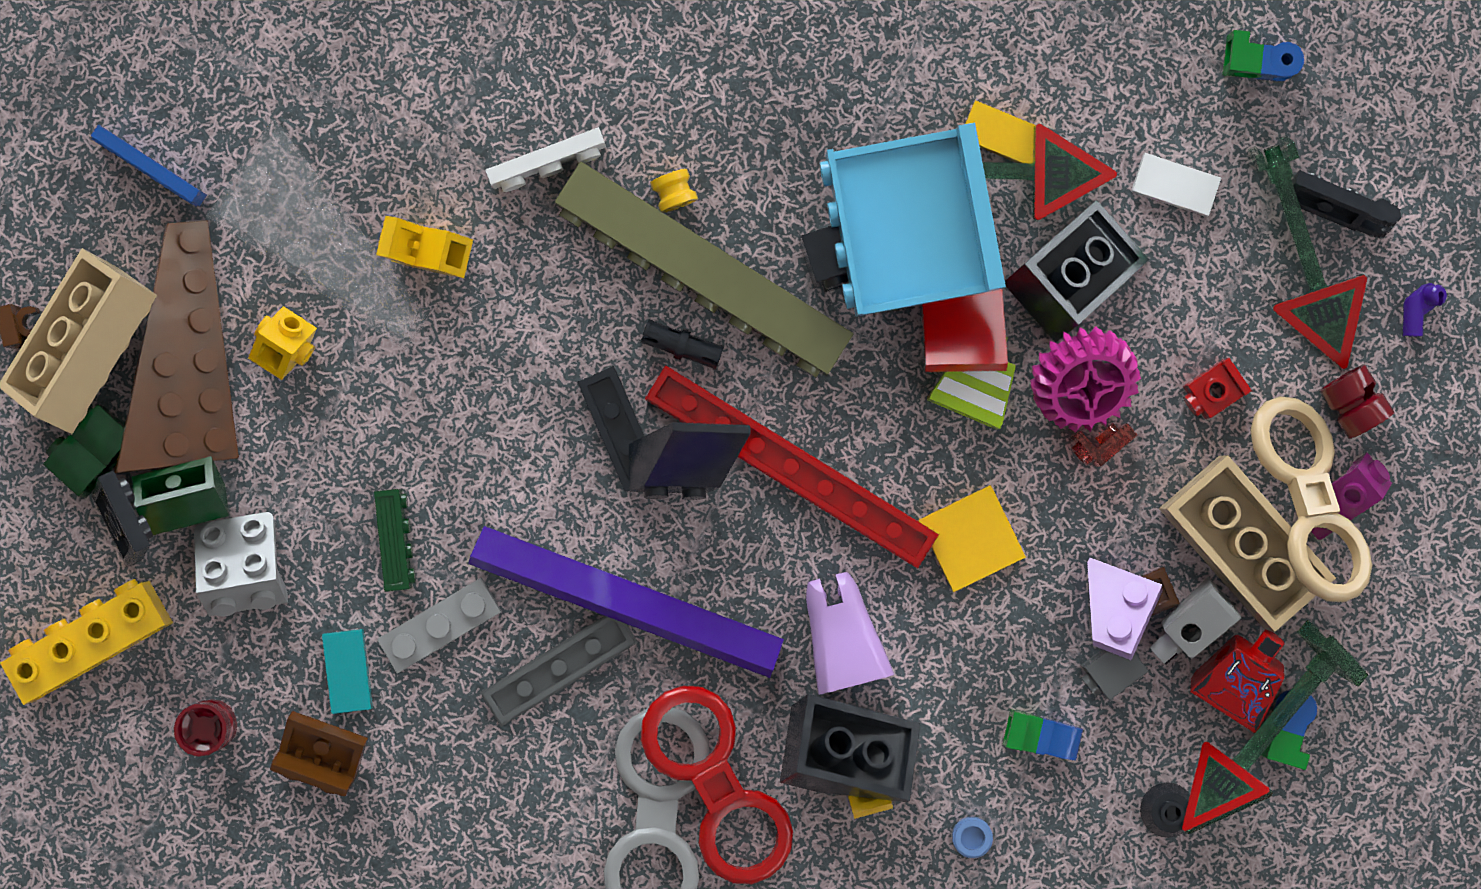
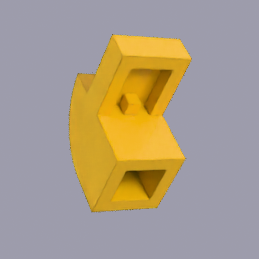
[376,216,473,278]

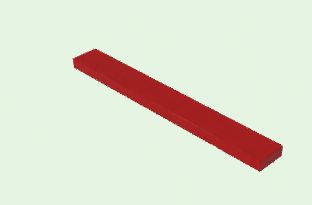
[645,365,939,569]

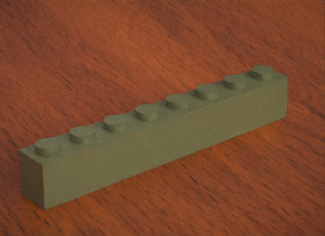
[555,161,854,378]

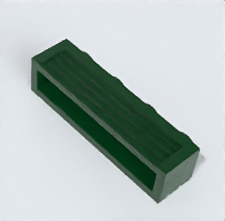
[374,489,416,592]

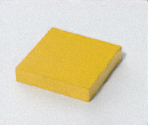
[918,485,1026,592]

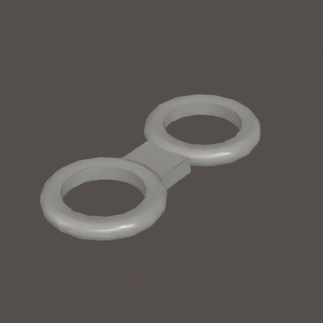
[603,708,710,889]

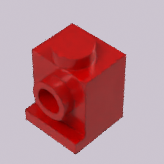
[1183,358,1252,419]

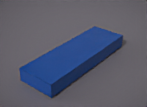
[91,125,207,207]

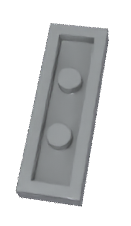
[377,577,502,674]

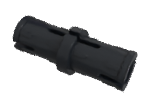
[640,319,724,370]

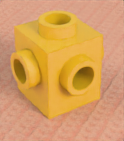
[248,306,317,380]

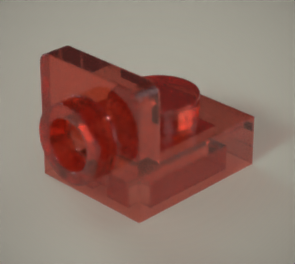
[1070,423,1138,467]

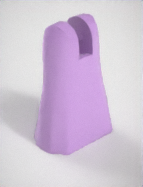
[806,572,894,695]

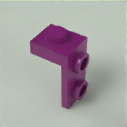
[1311,452,1392,540]

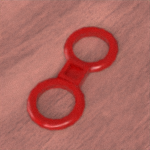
[640,686,793,884]

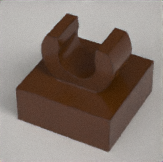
[0,304,40,349]

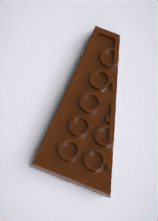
[115,220,239,473]

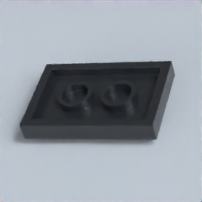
[92,471,153,568]

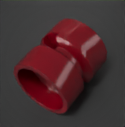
[1319,364,1395,439]
[174,699,237,757]

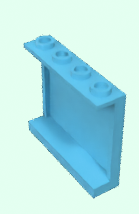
[819,122,1006,317]

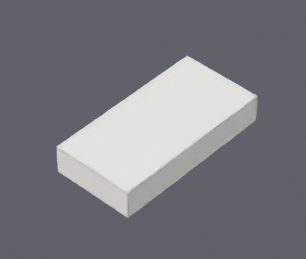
[1131,153,1221,217]

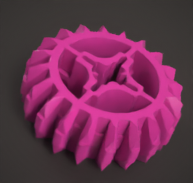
[1030,326,1141,433]

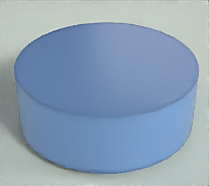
[952,817,993,858]

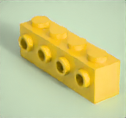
[0,579,173,705]

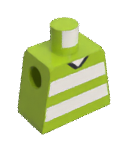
[927,336,1016,430]

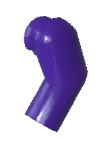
[1402,283,1447,337]

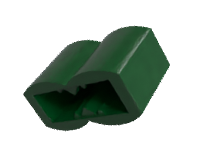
[43,405,125,498]

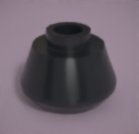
[1140,782,1195,838]

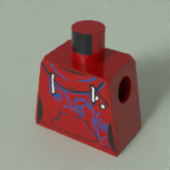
[1190,629,1285,733]

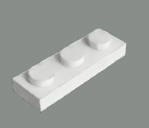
[486,127,606,192]

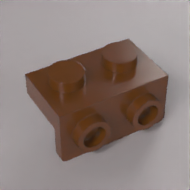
[270,711,368,796]

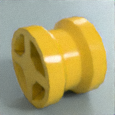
[650,169,698,213]

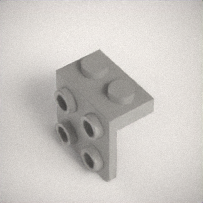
[194,512,288,617]

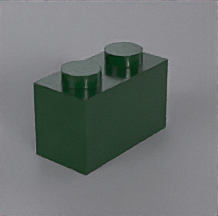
[132,456,229,535]

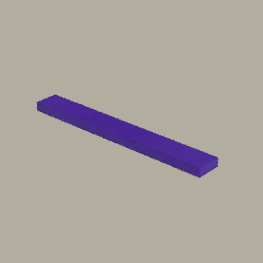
[468,526,784,678]

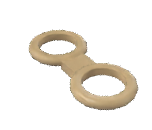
[1251,396,1372,603]

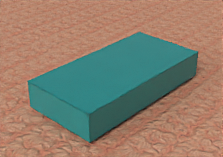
[322,629,373,714]

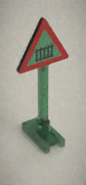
[982,124,1117,221]
[1248,135,1368,369]
[1182,620,1368,834]

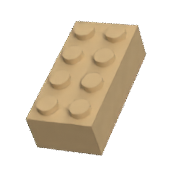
[0,248,157,434]
[1159,455,1336,632]

